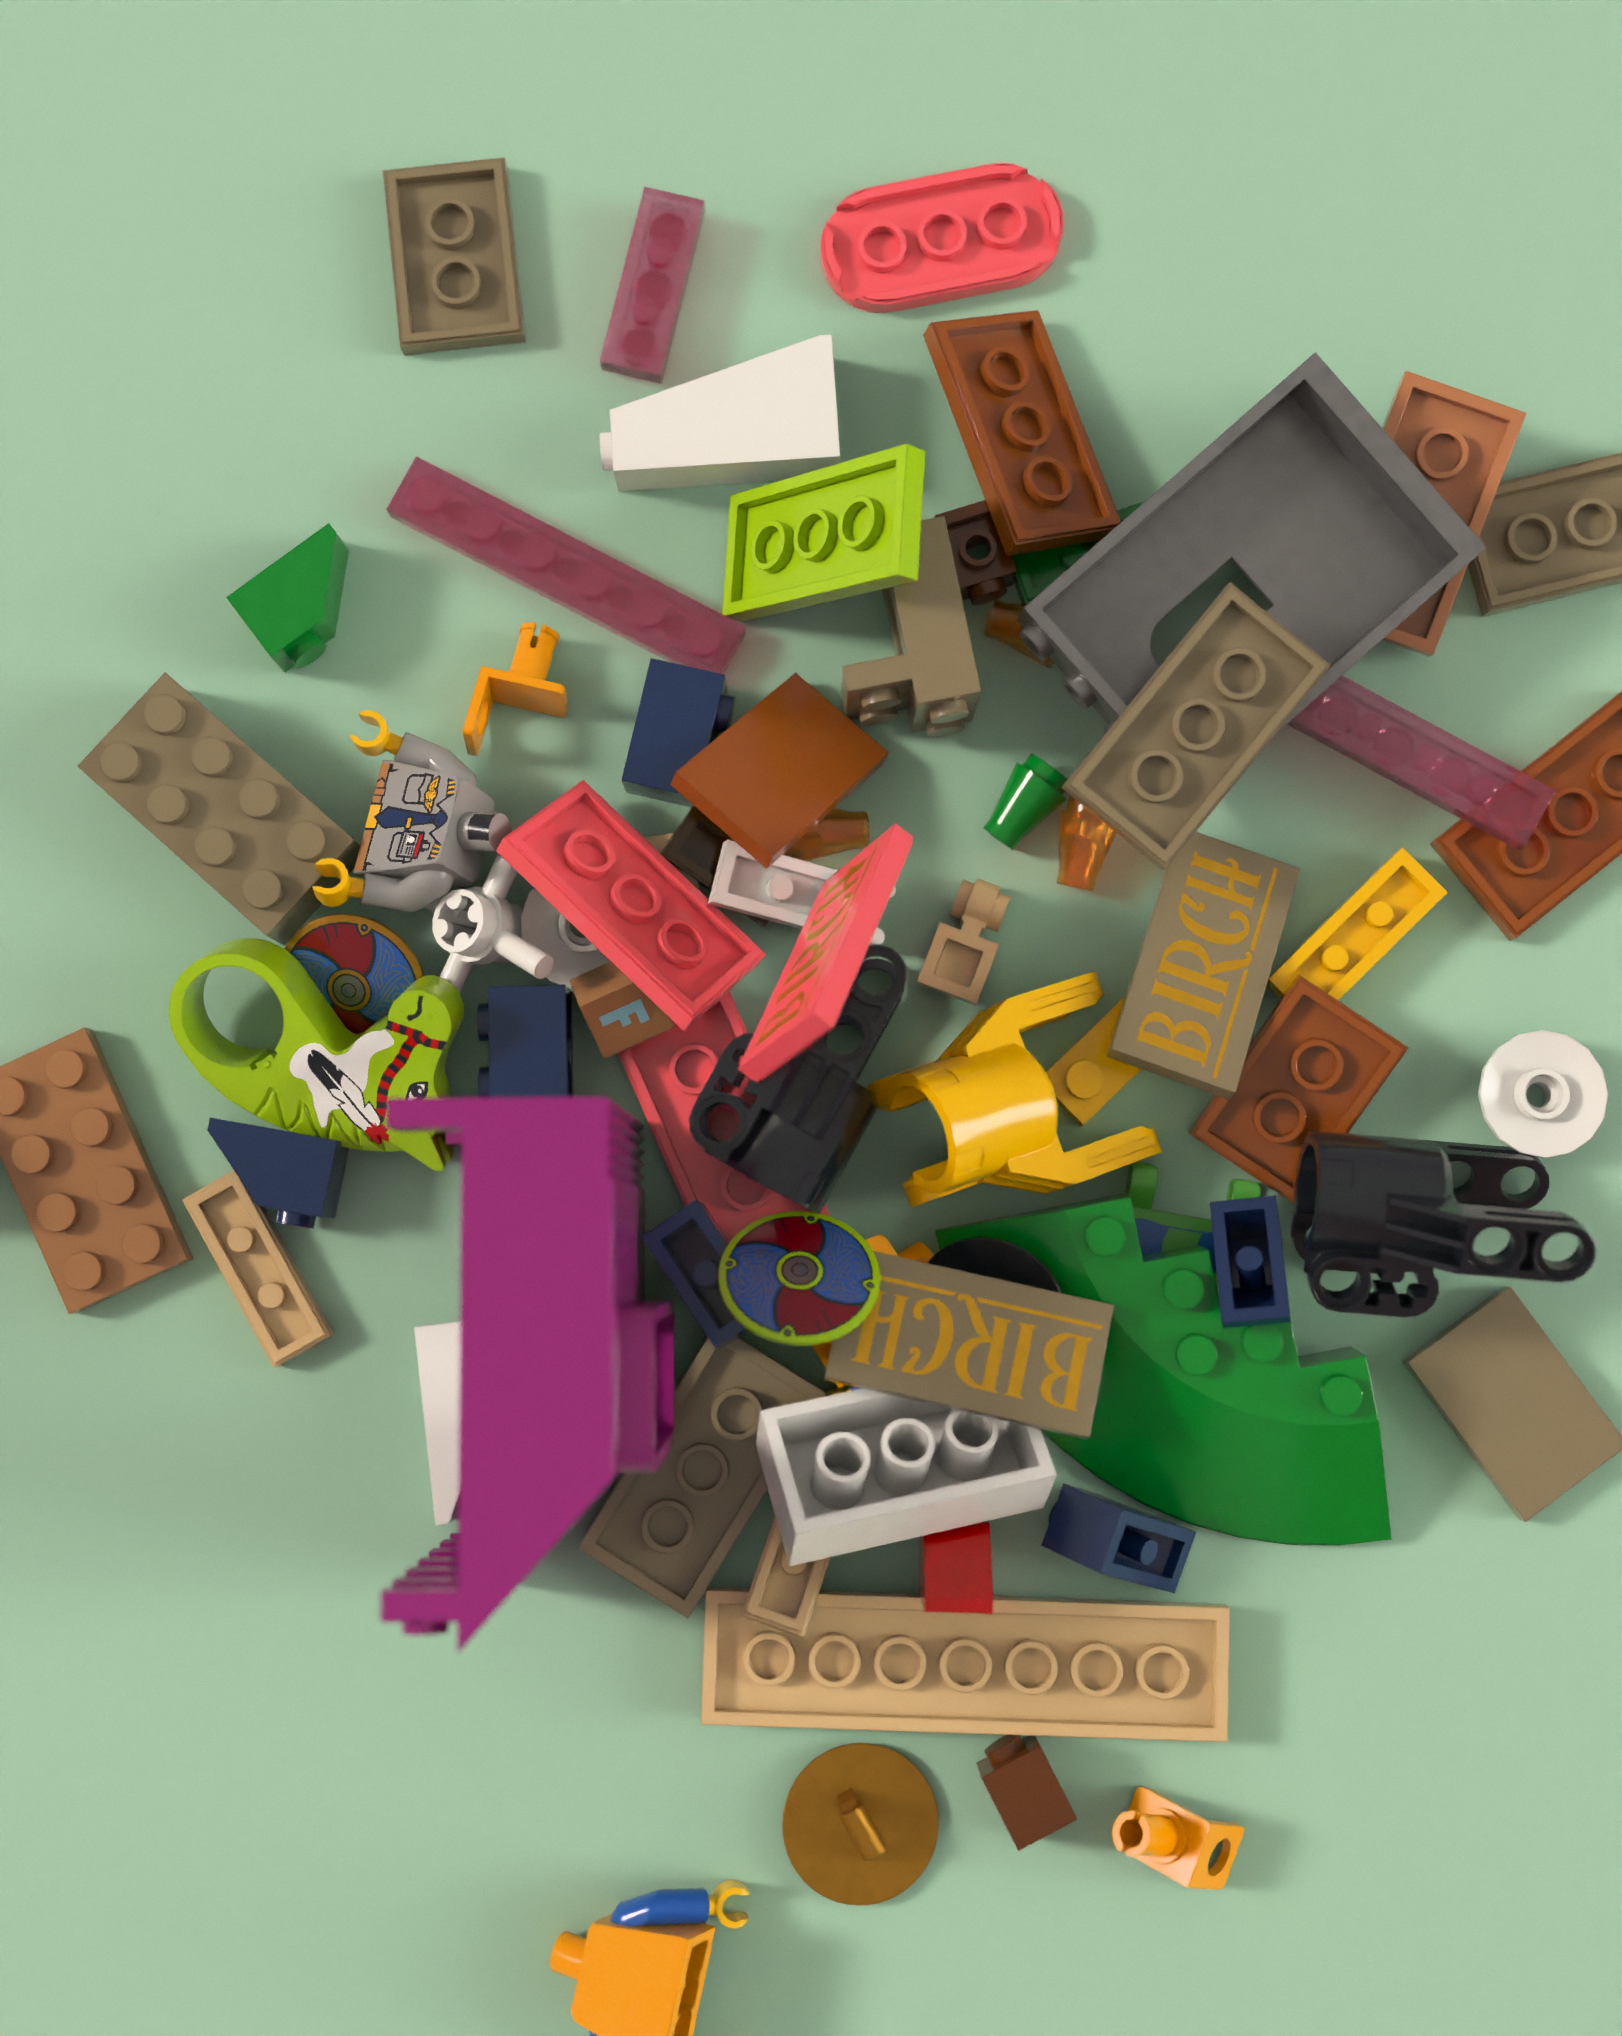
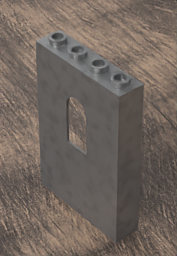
[1017,352,1487,733]

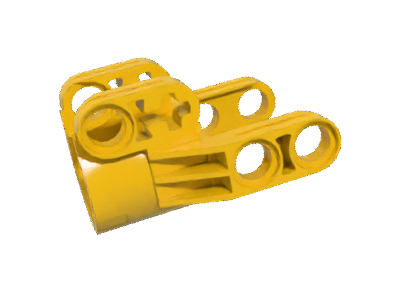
[867,971,1163,1208]

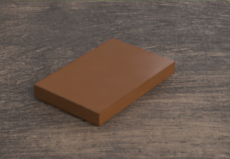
[670,672,889,869]
[1189,974,1408,1204]

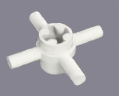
[425,854,554,993]

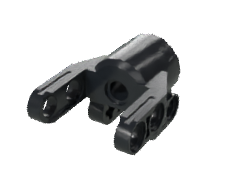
[689,944,907,1213]
[1290,1131,1596,1317]

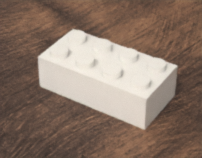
[756,1389,1057,1567]

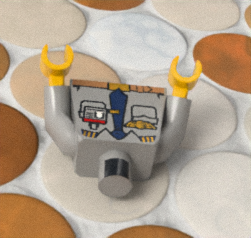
[312,710,512,912]

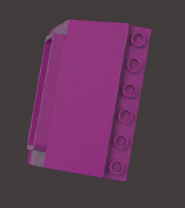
[381,1097,675,1652]

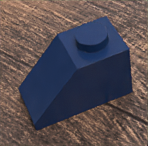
[207,1118,349,1228]
[1210,1195,1291,1328]
[1041,1483,1196,1593]

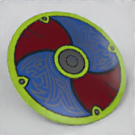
[718,1211,880,1345]

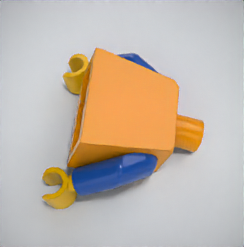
[550,1880,750,2036]

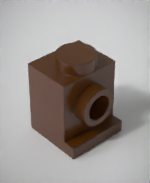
[934,500,1017,605]

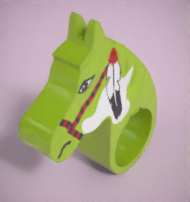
[169,938,464,1172]

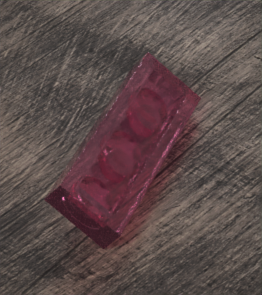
[600,187,705,384]

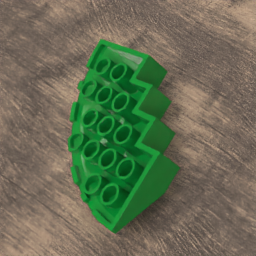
[935,1193,1391,1545]

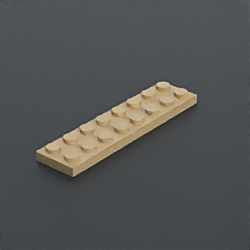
[701,1587,1230,1742]

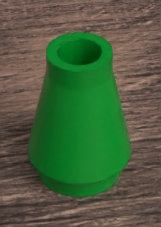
[983,753,1067,850]

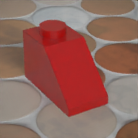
[918,1521,993,1614]

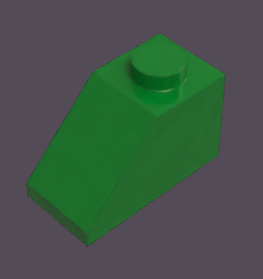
[226,523,349,672]

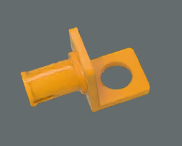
[463,622,568,756]
[1112,1787,1244,1890]

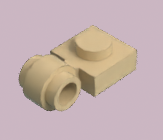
[917,878,1011,1006]

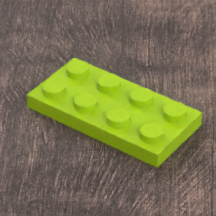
[722,443,925,622]

